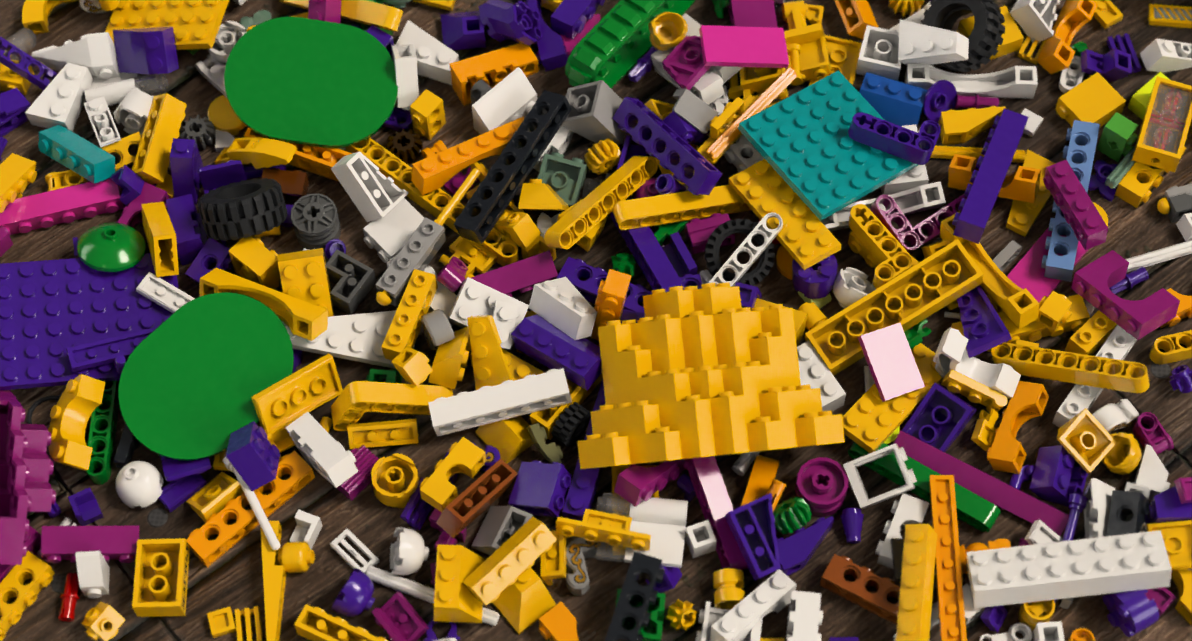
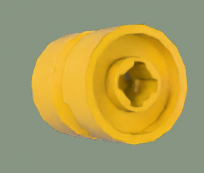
[713,568,745,610]
[1018,600,1055,631]

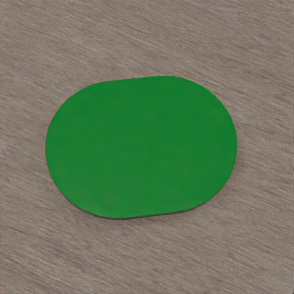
[224,17,398,148]
[118,292,294,461]

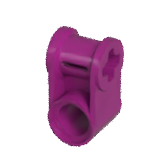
[436,256,468,293]
[1132,412,1174,456]

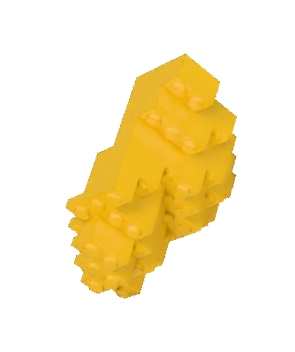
[577,283,845,469]

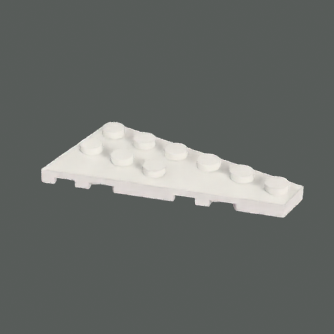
[282,310,415,369]

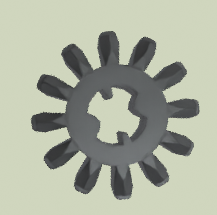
[179,115,216,150]

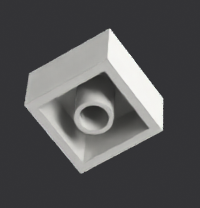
[856,25,902,81]

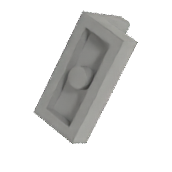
[672,88,718,134]

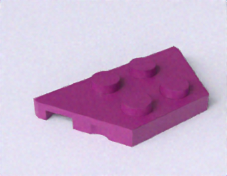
[662,36,711,90]

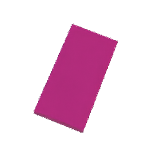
[699,25,789,68]
[1007,227,1089,303]

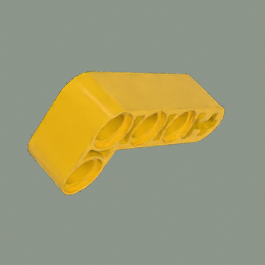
[848,204,913,289]

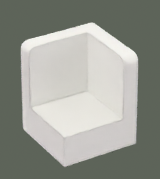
[290,509,323,549]

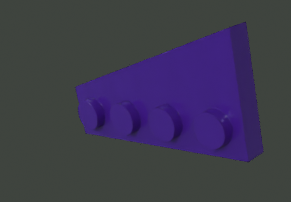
[957,285,1011,358]

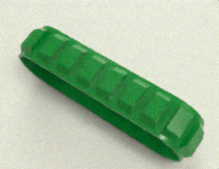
[565,0,695,89]

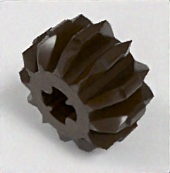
[386,128,423,164]

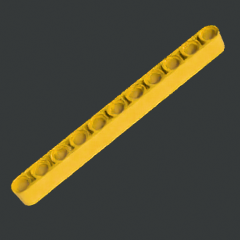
[344,137,519,266]

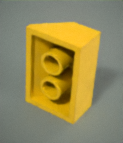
[434,544,485,623]

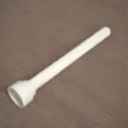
[223,456,280,550]

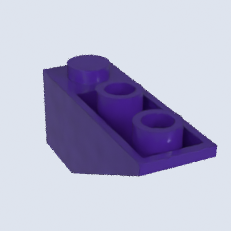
[777,516,834,576]

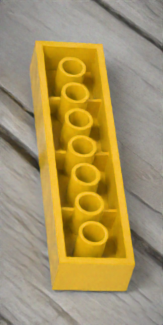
[805,239,984,376]

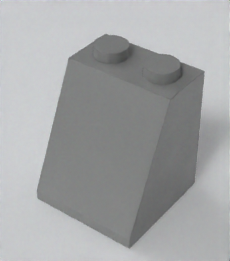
[561,80,626,145]

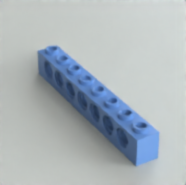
[1041,120,1100,282]

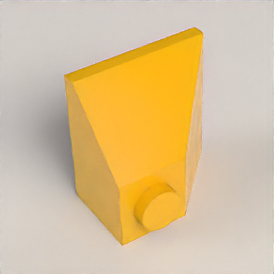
[518,179,569,211]
[492,568,556,635]

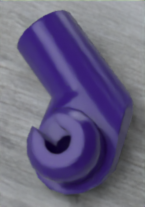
[1009,465,1035,490]

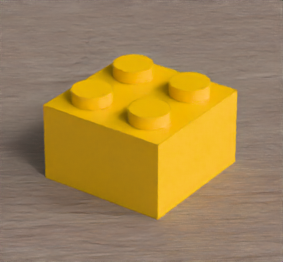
[228,236,280,290]

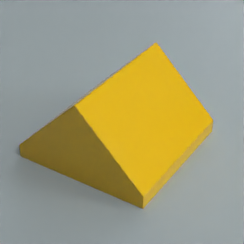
[1057,408,1117,474]
[476,416,534,464]
[186,472,243,523]

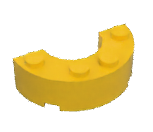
[48,374,106,470]

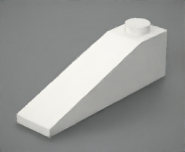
[32,32,120,79]
[1083,478,1115,539]

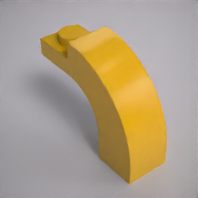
[22,0,77,35]

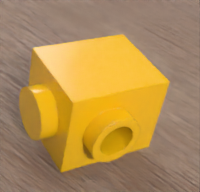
[1035,291,1073,332]

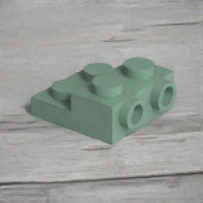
[537,152,588,206]

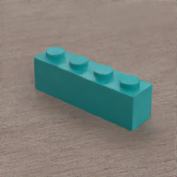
[38,124,115,184]

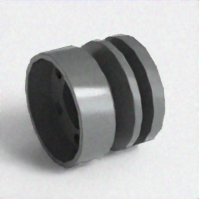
[291,193,341,250]

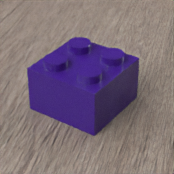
[226,421,280,491]

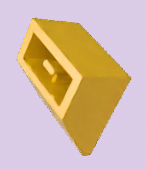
[429,326,471,389]

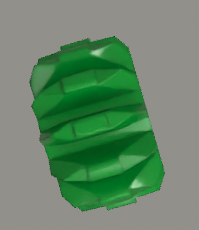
[773,497,812,534]

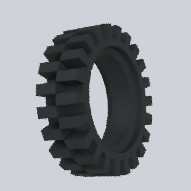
[704,219,775,286]

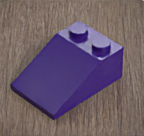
[113,26,179,74]
[902,383,977,452]

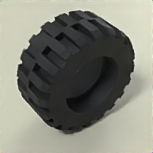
[920,0,1005,73]
[198,178,288,241]

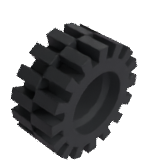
[551,402,591,447]

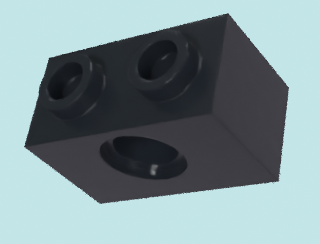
[1106,490,1150,536]

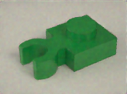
[611,253,636,276]

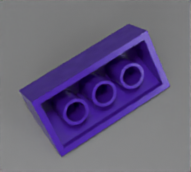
[511,314,602,391]

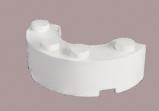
[933,328,1021,399]

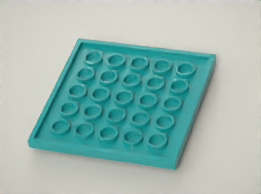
[738,70,918,221]

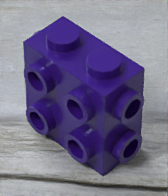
[508,460,572,517]

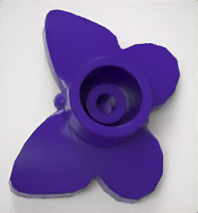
[1088,160,1118,201]

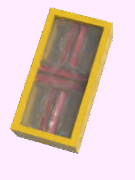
[1132,76,1192,173]

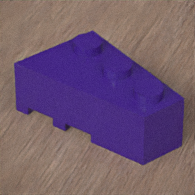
[0,87,31,137]
[166,194,204,266]
[724,493,781,581]

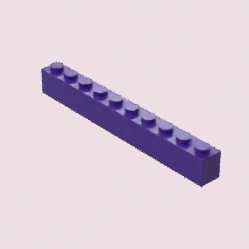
[562,309,645,521]

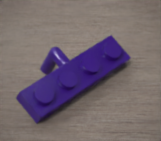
[66,327,157,374]

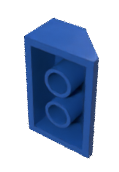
[859,72,928,126]

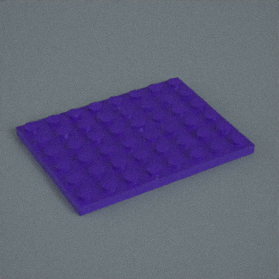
[0,253,179,390]

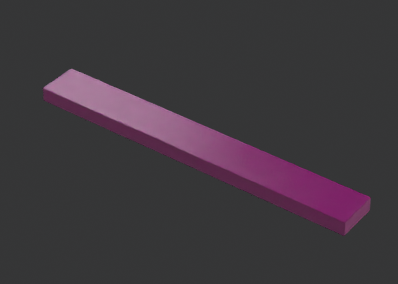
[894,430,1069,536]

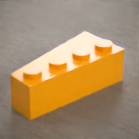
[449,43,539,106]

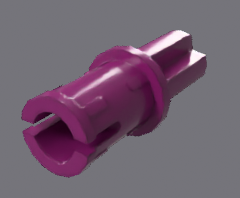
[955,94,999,109]

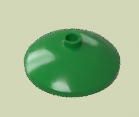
[77,222,146,272]

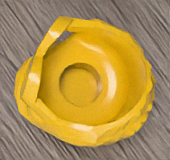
[649,12,688,51]
[1102,432,1142,475]

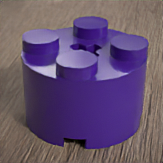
[792,255,837,299]
[1103,589,1159,638]

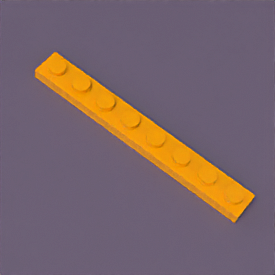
[929,475,967,641]

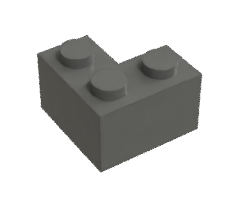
[326,249,376,315]

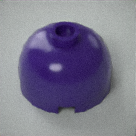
[331,567,375,617]

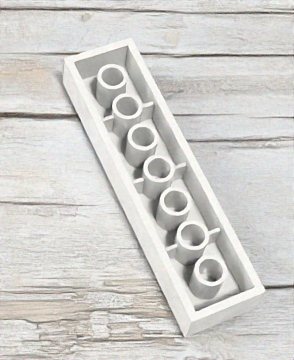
[967,530,1172,608]

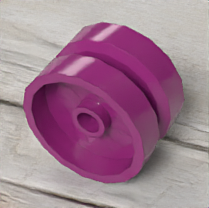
[795,457,848,517]

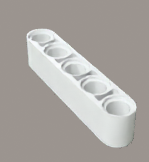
[708,212,783,287]

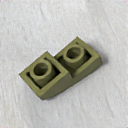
[526,423,563,464]

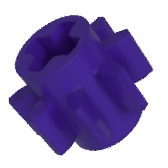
[1169,365,1192,393]

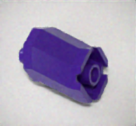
[479,0,543,46]

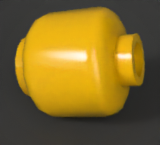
[278,542,315,573]

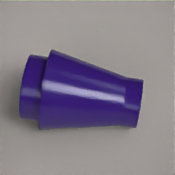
[655,174,686,195]
[840,508,864,544]

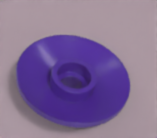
[923,80,957,122]

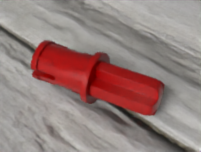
[58,573,79,622]

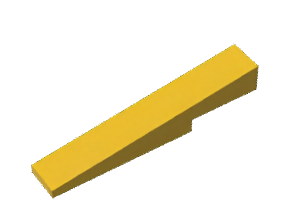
[260,520,287,641]

